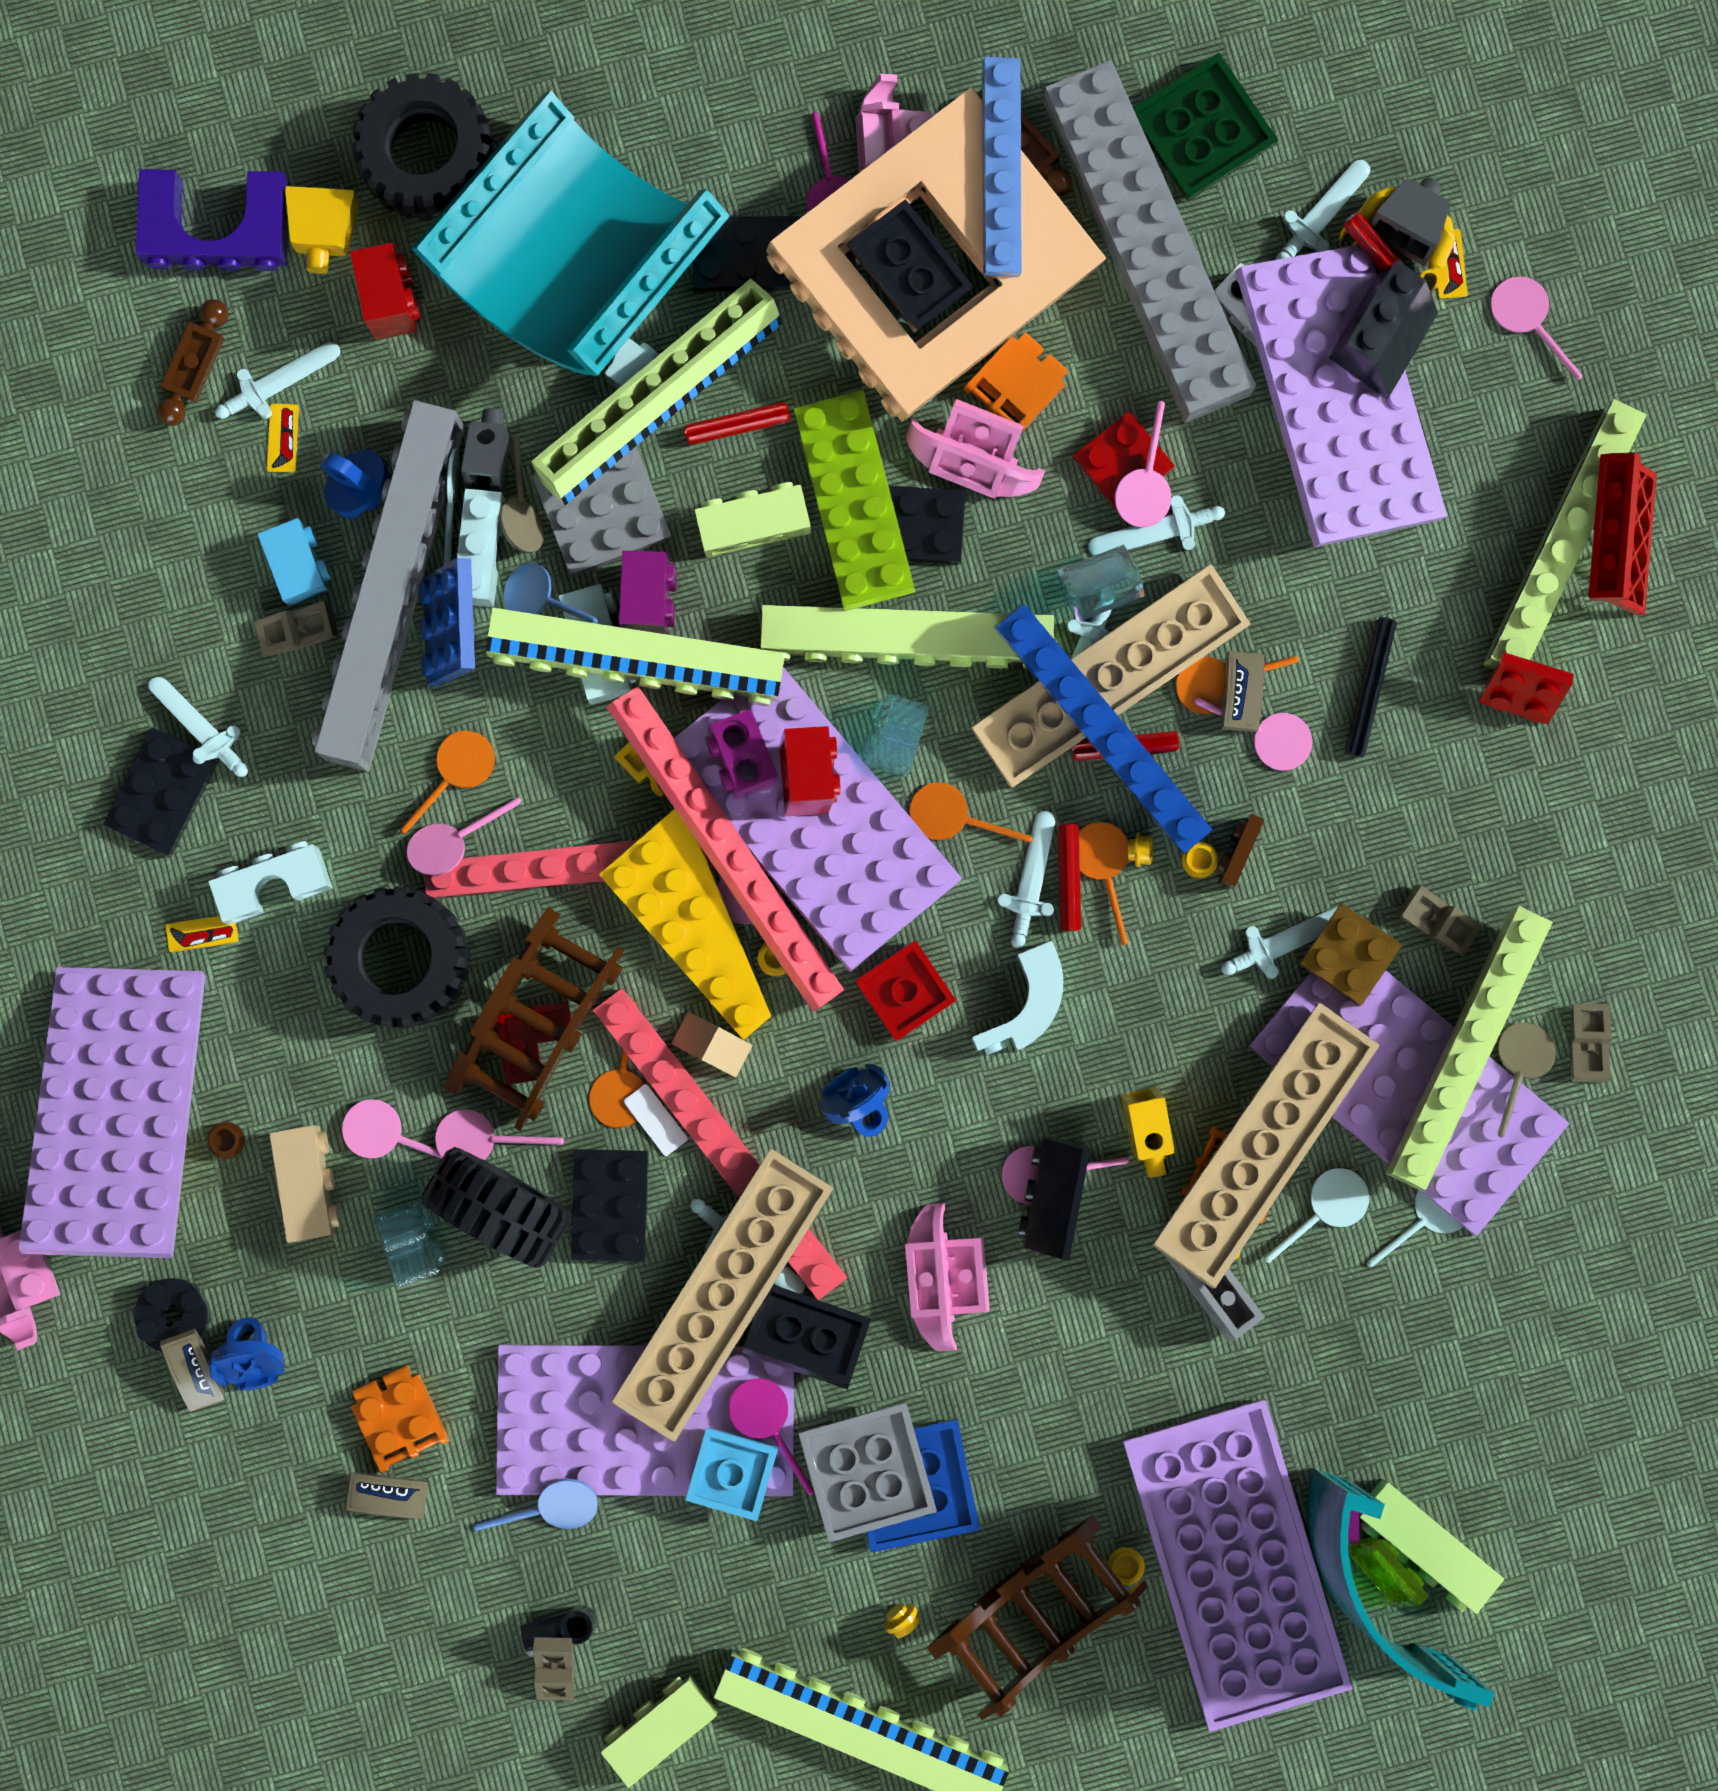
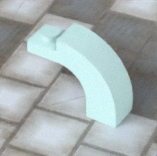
[971,941,1063,1055]

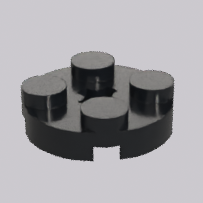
[134,1278,211,1352]

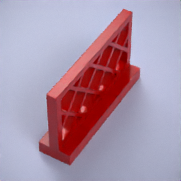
[1588,452,1657,615]

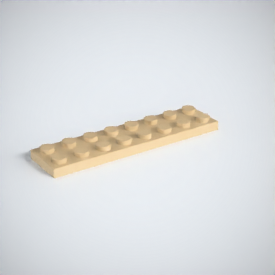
[970,564,1251,788]
[1152,1002,1380,1288]
[612,1149,834,1443]

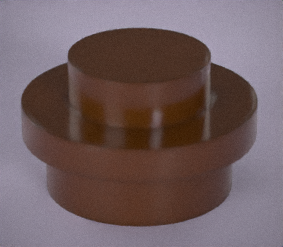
[207,1122,245,1159]

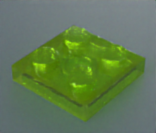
[1348,1538,1429,1607]

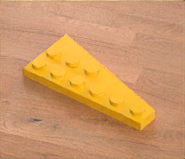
[599,809,772,1040]

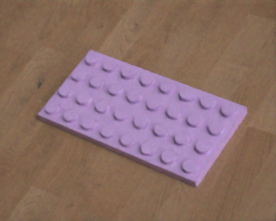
[1235,245,1447,547]
[674,667,962,972]
[19,967,206,1258]
[1248,971,1570,1236]
[496,1344,794,1496]
[1122,1398,1352,1732]

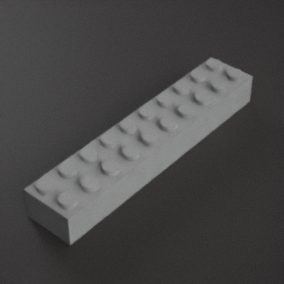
[1043,60,1256,423]
[312,400,466,772]

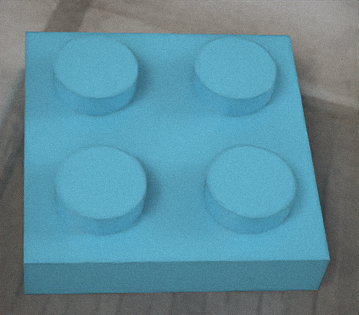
[685,1427,778,1521]

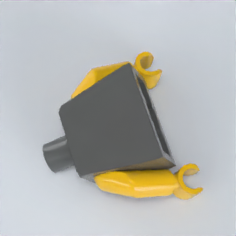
[1340,178,1456,292]

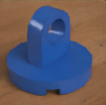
[320,450,391,519]
[819,1064,890,1137]
[209,1317,284,1391]

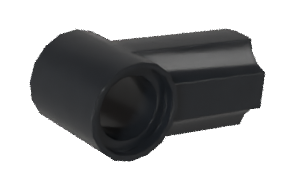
[520,1605,598,1657]

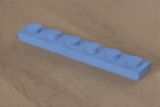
[982,57,1022,277]

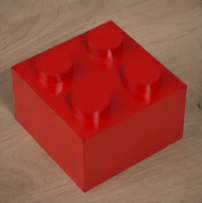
[350,242,421,340]
[779,726,841,816]

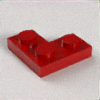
[497,1001,572,1085]

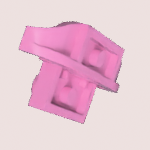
[855,73,932,173]
[906,399,1045,499]
[905,1203,990,1352]
[0,1227,61,1351]

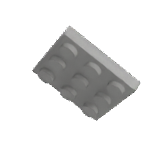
[532,447,672,578]
[798,1402,937,1543]

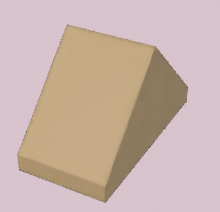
[671,1012,753,1078]

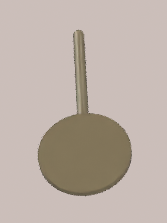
[499,436,544,553]
[1498,1022,1556,1138]

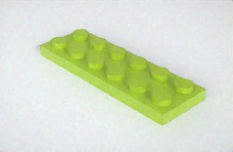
[794,390,916,611]

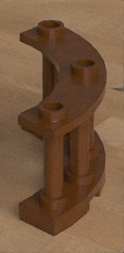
[444,907,624,1131]
[926,1515,1148,1720]

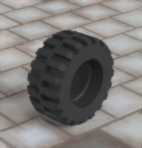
[352,73,495,221]
[323,886,470,1029]
[422,1147,570,1268]

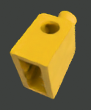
[285,186,360,274]
[1120,1087,1175,1177]

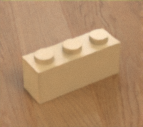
[269,1125,341,1243]

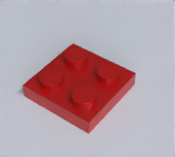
[1073,411,1175,514]
[1479,652,1574,725]
[855,940,957,1042]

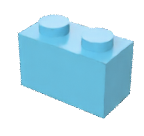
[257,518,331,607]

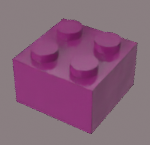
[619,550,677,635]

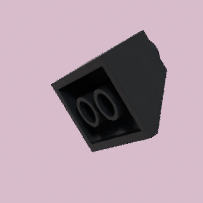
[1328,259,1438,399]
[1017,1136,1090,1261]

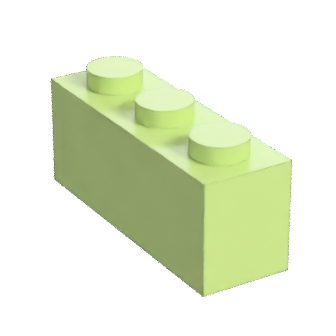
[695,482,811,558]
[600,1674,718,1788]

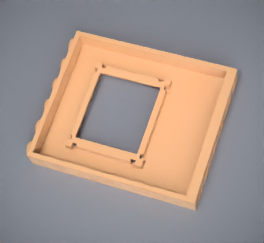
[766,87,1107,422]

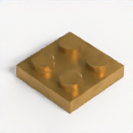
[1299,903,1403,1006]

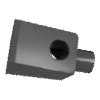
[461,408,510,498]

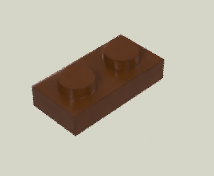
[1216,814,1265,889]

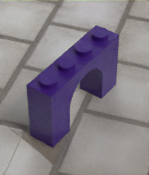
[136,169,290,271]

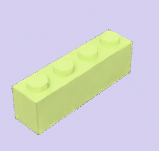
[1359,1479,1504,1614]

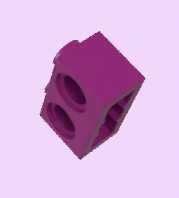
[705,709,778,799]

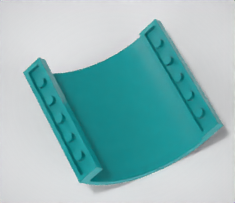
[411,91,730,376]
[1306,1468,1495,1710]

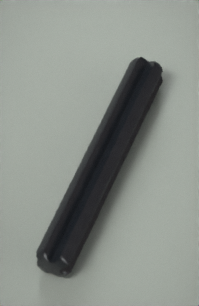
[1345,617,1397,758]

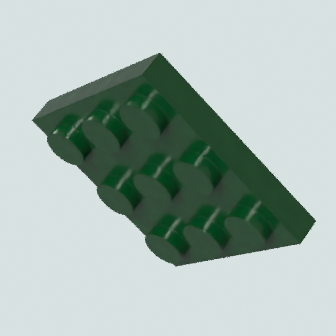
[1133,53,1278,202]

